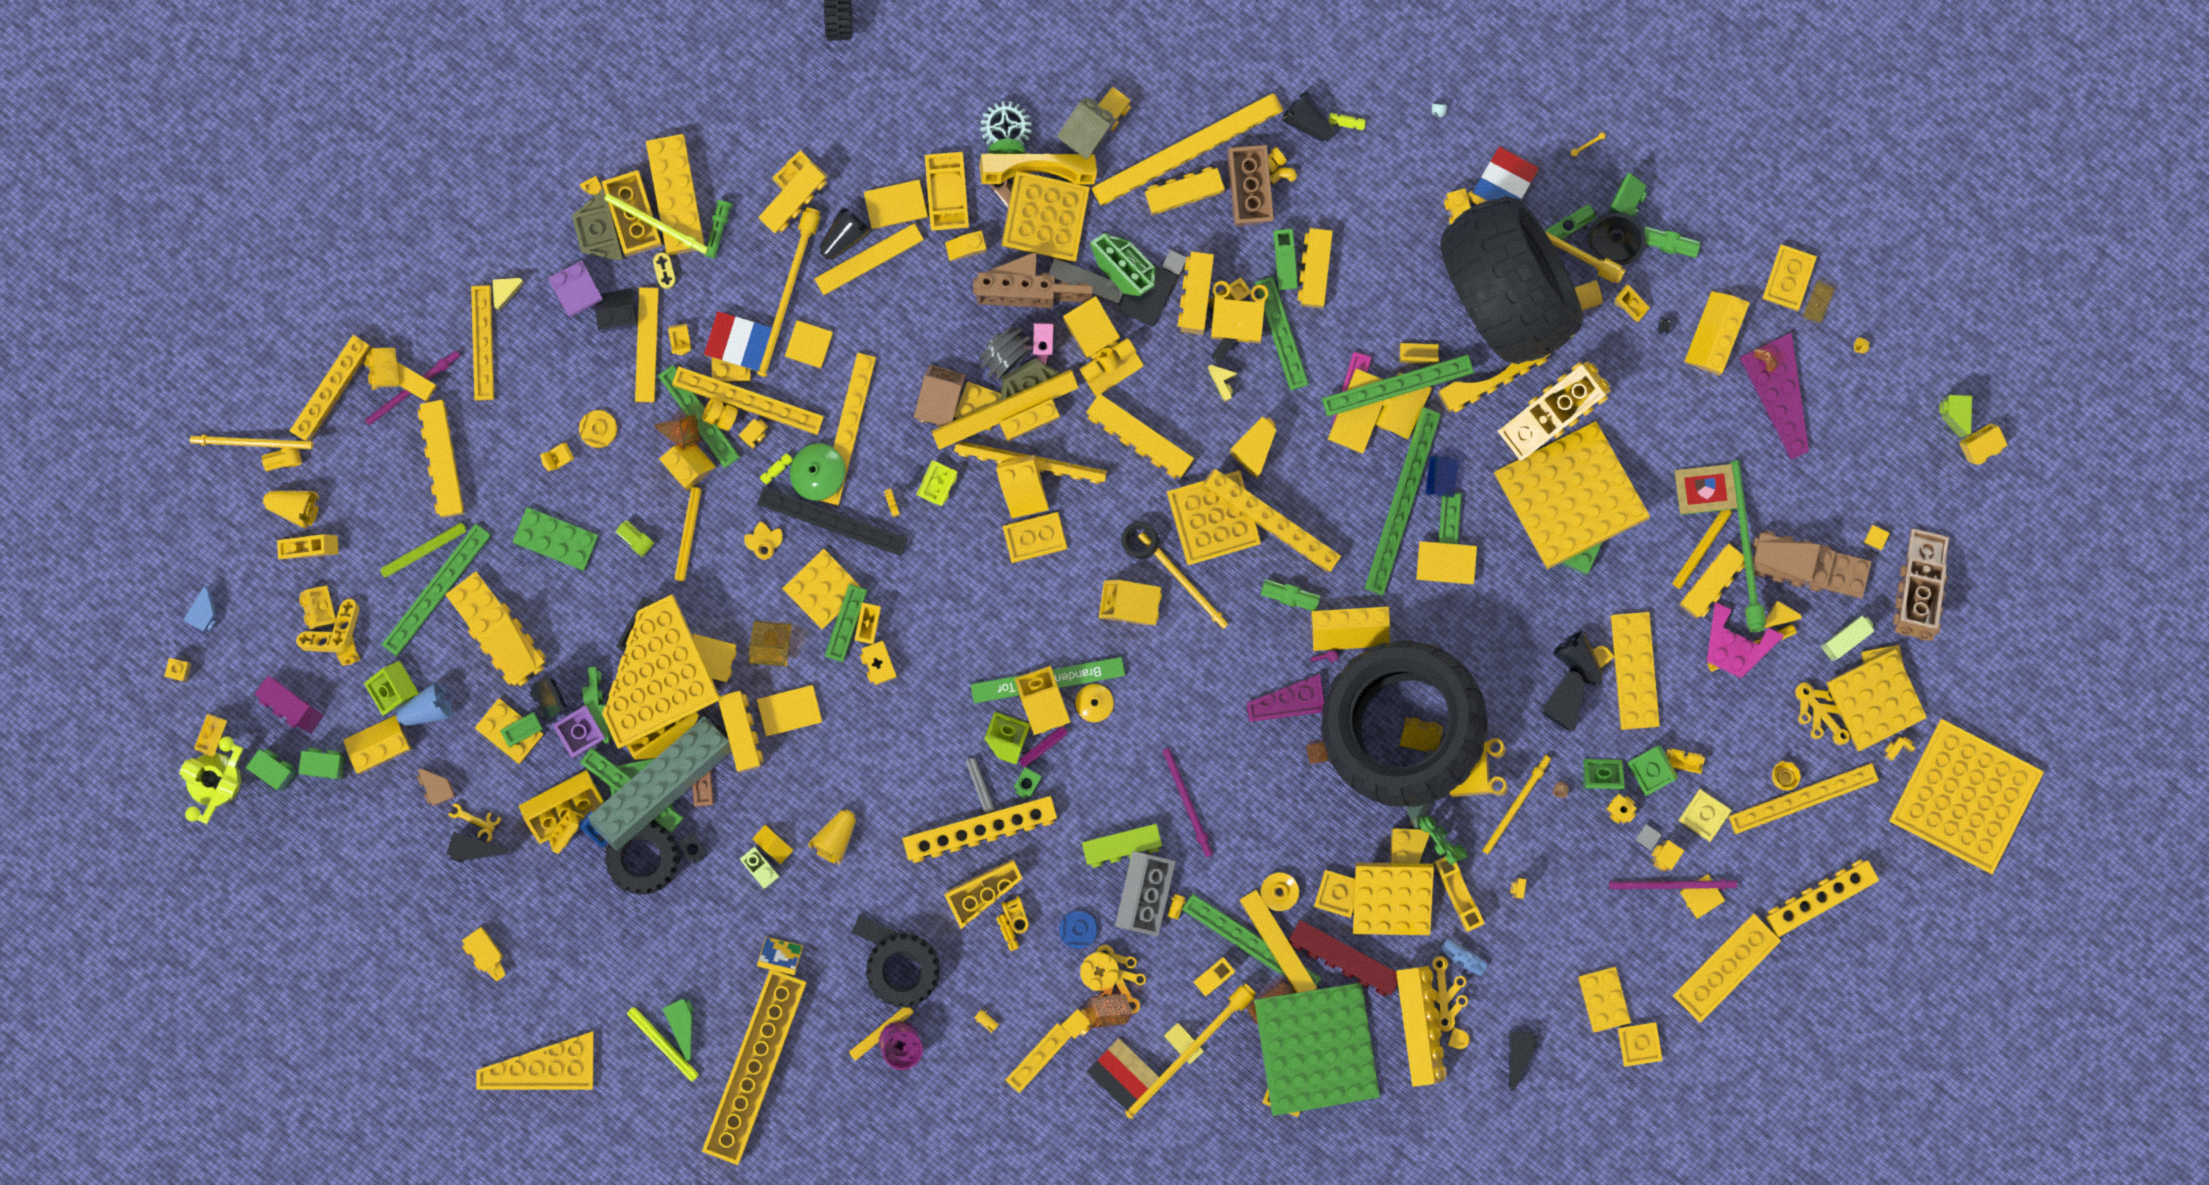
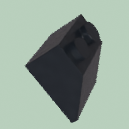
[594,289,638,333]

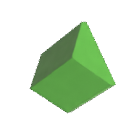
[1583,759,1625,790]

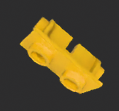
[1665,748,1705,774]

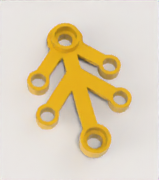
[1795,683,1850,746]
[1095,945,1146,1014]
[1432,956,1469,1032]

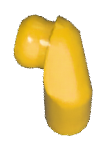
[1270,167,1297,185]

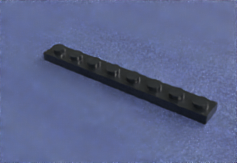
[757,486,908,557]

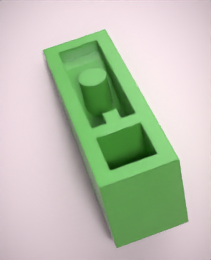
[662,998,694,1061]

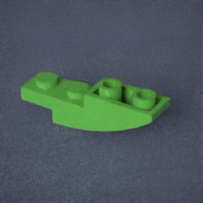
[582,667,613,744]

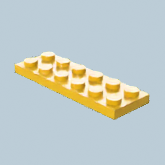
[1610,612,1660,730]
[1672,914,1781,1023]

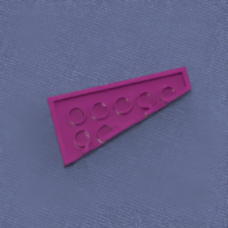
[1739,332,1809,460]

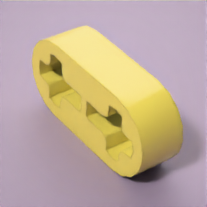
[653,253,676,289]

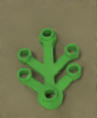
[1419,815,1468,865]

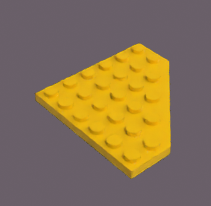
[602,595,721,749]

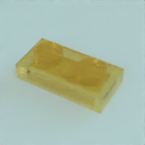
[1802,281,1835,324]

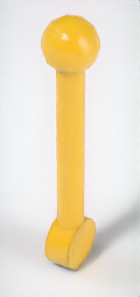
[1571,132,1606,157]

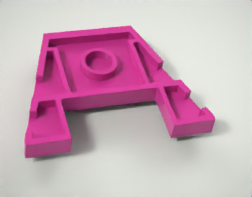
[1707,603,1784,679]

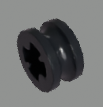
[1658,317,1670,335]

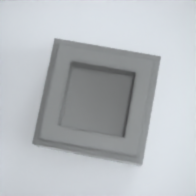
[1162,250,1186,276]
[1635,824,1661,851]

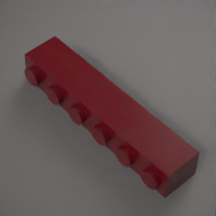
[1289,920,1398,997]

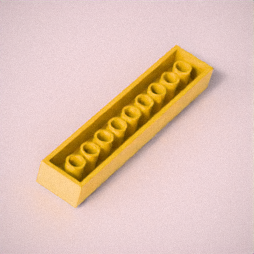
[702,970,808,1165]

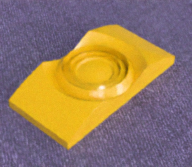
[925,152,969,231]

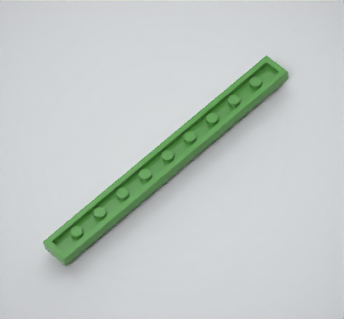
[1364,407,1441,595]

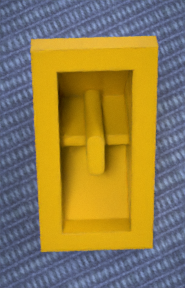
[1765,601,1802,628]
[855,603,881,644]
[752,825,793,864]

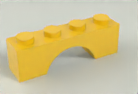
[1433,857,1485,932]

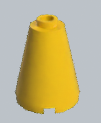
[263,490,319,529]
[808,809,856,865]

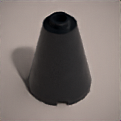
[1281,91,1334,142]
[819,207,871,260]
[1553,631,1603,685]

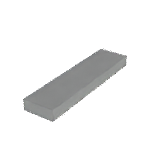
[1048,258,1123,304]

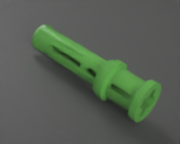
[704,200,733,259]

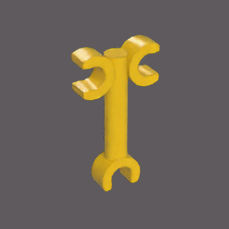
[884,488,900,517]
[448,804,501,842]

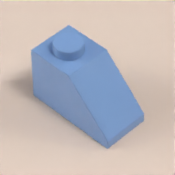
[184,587,216,633]

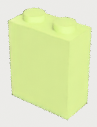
[1821,616,1874,661]

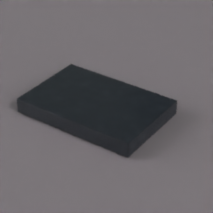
[1118,263,1177,327]

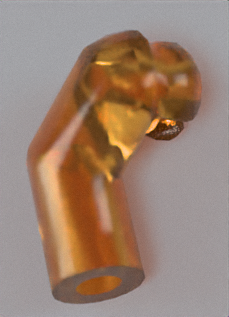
[1753,348,1778,372]

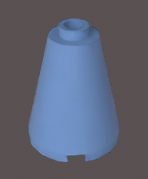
[396,683,452,726]

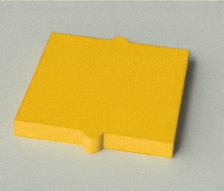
[1680,874,1725,919]

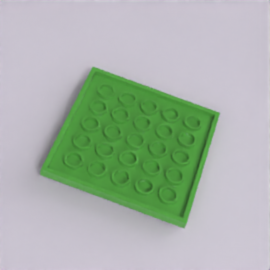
[1254,983,1380,1116]

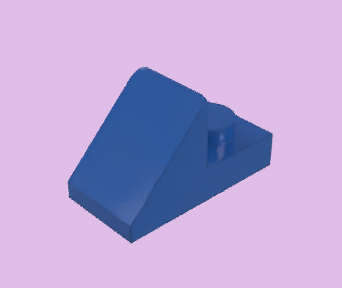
[579,812,608,848]

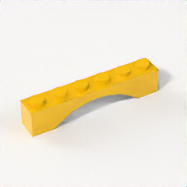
[979,153,1097,184]
[1438,354,1550,413]

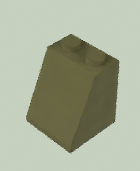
[1056,97,1117,159]

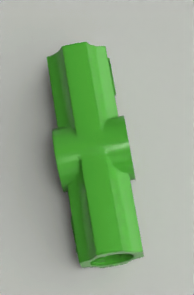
[1545,204,1597,240]
[1644,226,1700,258]
[1260,579,1320,611]

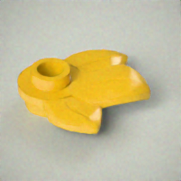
[744,522,782,560]

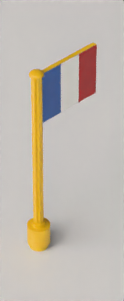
[1467,147,1626,284]
[704,207,821,377]

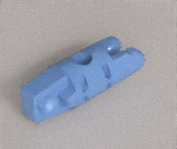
[1440,939,1488,976]

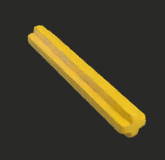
[849,1007,914,1060]

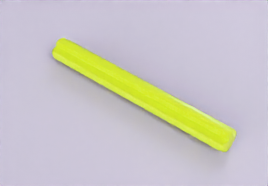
[627,1007,699,1081]

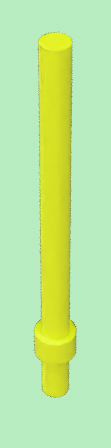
[604,193,709,254]

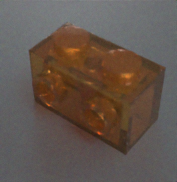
[1085,994,1132,1028]

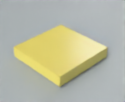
[1678,789,1732,842]

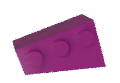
[255,676,325,734]

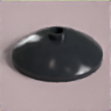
[1588,212,1645,265]

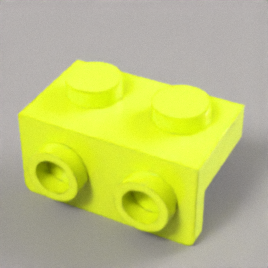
[916,460,958,506]

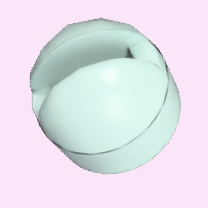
[1432,104,1447,118]

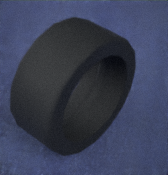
[1121,521,1160,559]

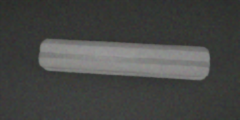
[966,758,994,813]

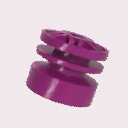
[878,1021,923,1070]

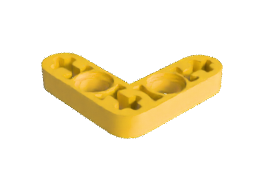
[296,599,360,652]

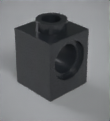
[678,833,707,864]

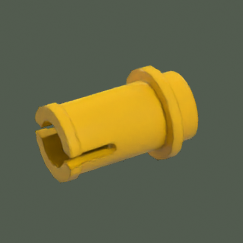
[1167,894,1186,920]
[974,1009,999,1033]

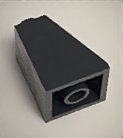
[1539,671,1585,733]

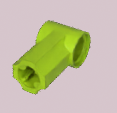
[615,520,655,558]

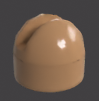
[1553,781,1569,798]

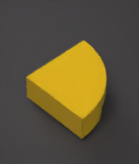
[579,176,603,196]

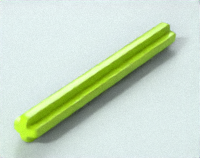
[380,523,467,578]

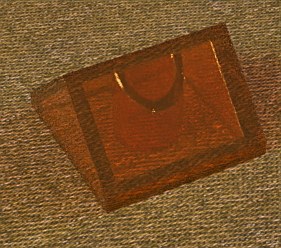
[654,414,701,450]

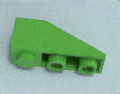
[1273,229,1298,290]

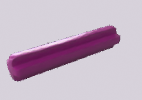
[1019,726,1068,768]

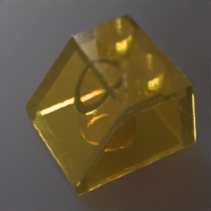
[749,621,792,667]

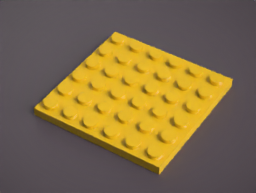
[1494,421,1650,569]
[1889,719,2044,874]

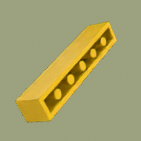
[1086,393,1194,479]
[418,400,465,518]

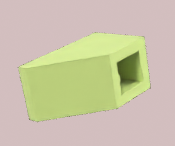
[740,847,780,889]

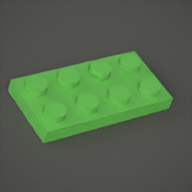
[512,507,598,571]

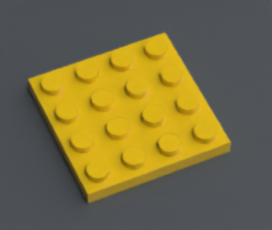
[1001,171,1090,262]
[1166,470,1261,565]
[1826,649,1927,751]
[1353,863,1434,935]

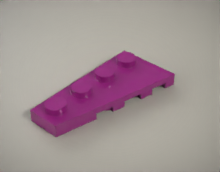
[1246,674,1324,722]

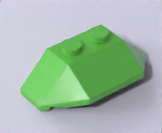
[1090,233,1155,296]

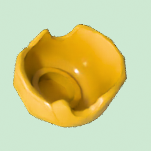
[1771,761,1801,791]

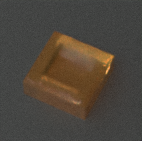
[1306,742,1329,765]

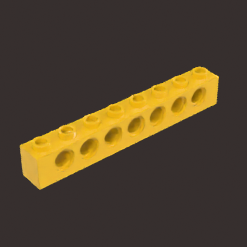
[1202,469,1341,572]
[902,796,1057,863]

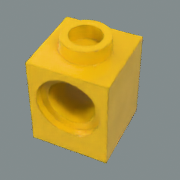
[164,658,192,682]

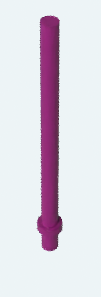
[1609,879,1737,890]

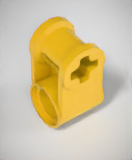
[1001,896,1029,934]

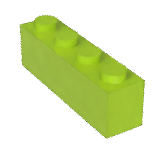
[1082,824,1162,868]

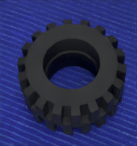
[824,0,853,41]

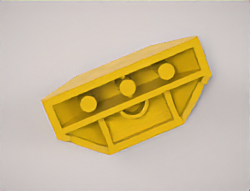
[626,712,699,759]

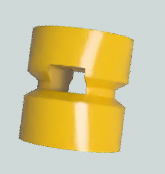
[702,398,738,431]

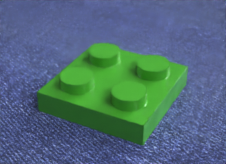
[1627,745,1679,796]

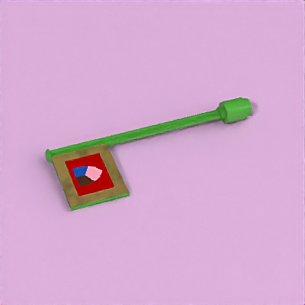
[1674,460,1766,632]

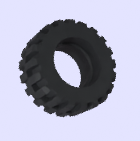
[605,822,680,895]
[866,932,940,1008]

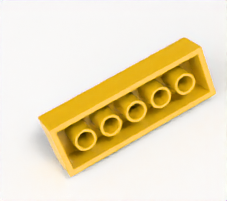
[646,134,705,256]
[1396,966,1447,1087]

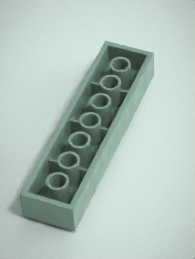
[588,717,732,851]

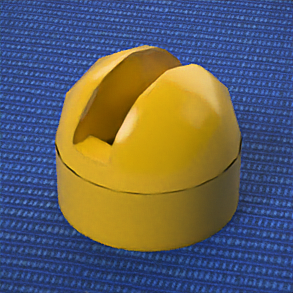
[1854,337,1870,354]

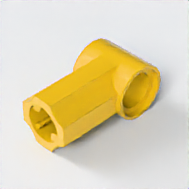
[261,448,302,472]

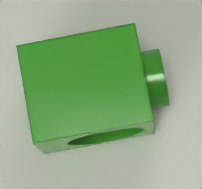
[1014,767,1042,798]

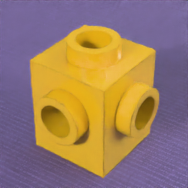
[1605,794,1637,824]

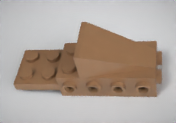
[973,253,1092,308]
[1893,528,1949,641]
[1752,531,1871,599]

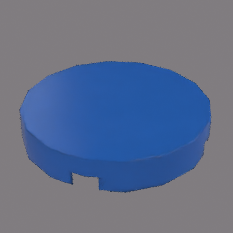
[1059,911,1098,949]

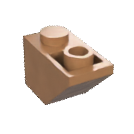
[417,769,456,806]

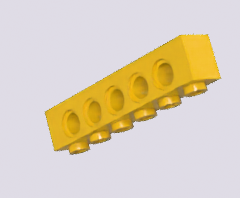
[290,335,372,441]
[1765,859,1879,937]

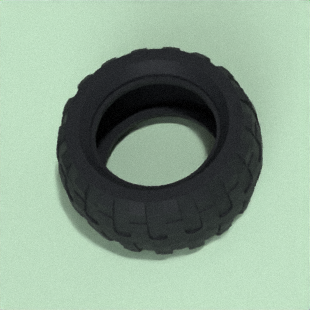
[1440,196,1583,364]
[1321,640,1488,807]

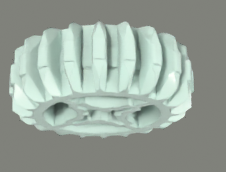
[980,101,1032,145]

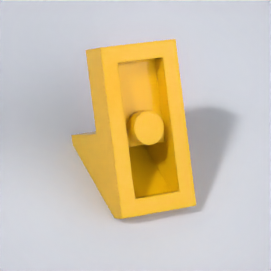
[1615,285,1650,322]

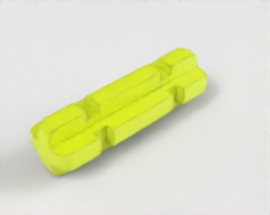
[1328,113,1366,130]
[760,453,793,485]

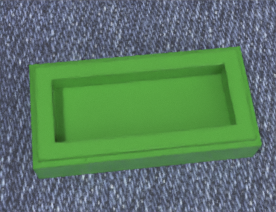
[500,712,543,748]

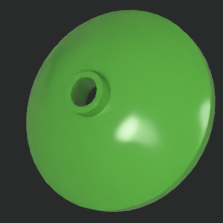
[790,443,846,501]

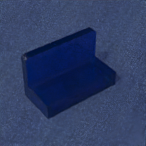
[1425,456,1459,498]

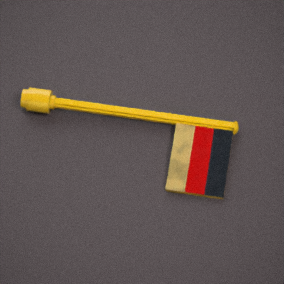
[1087,983,1256,1119]

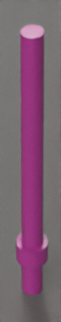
[365,350,460,426]
[1162,748,1213,857]

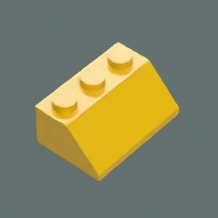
[344,715,412,774]

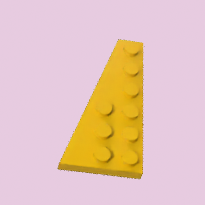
[476,1031,594,1090]

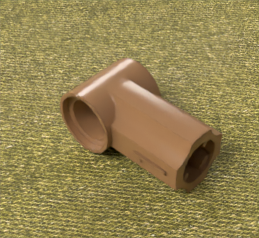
[990,180,1012,208]

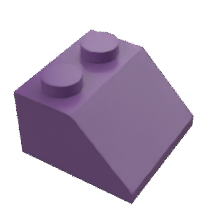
[548,260,603,317]
[552,705,605,758]

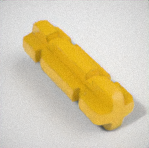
[996,914,1019,951]

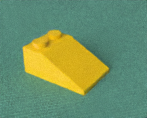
[996,455,1049,518]

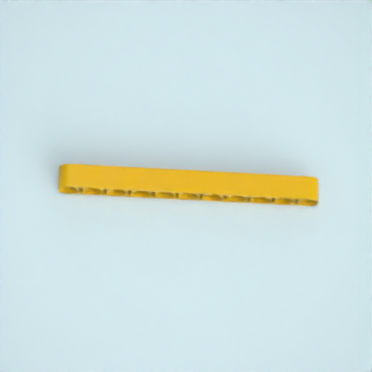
[1092,93,1284,206]

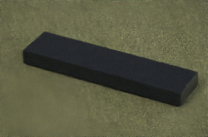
[851,915,920,964]

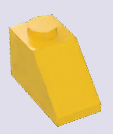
[945,231,987,261]

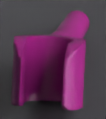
[1311,651,1339,663]

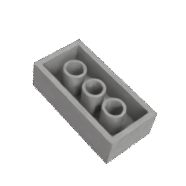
[1115,851,1176,937]

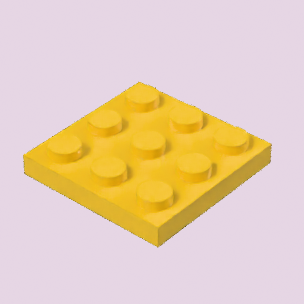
[782,549,861,630]

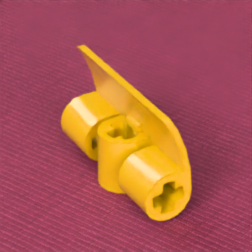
[1079,338,1144,397]
[1375,373,1432,440]

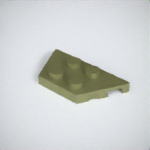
[572,189,623,261]
[1001,358,1061,400]

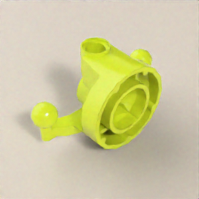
[179,736,244,824]

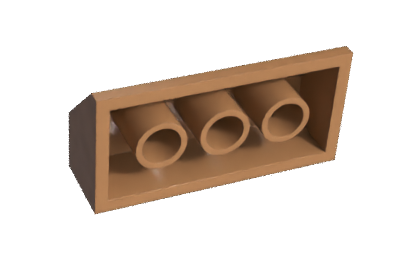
[1227,145,1274,227]

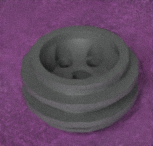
[979,326,1033,380]

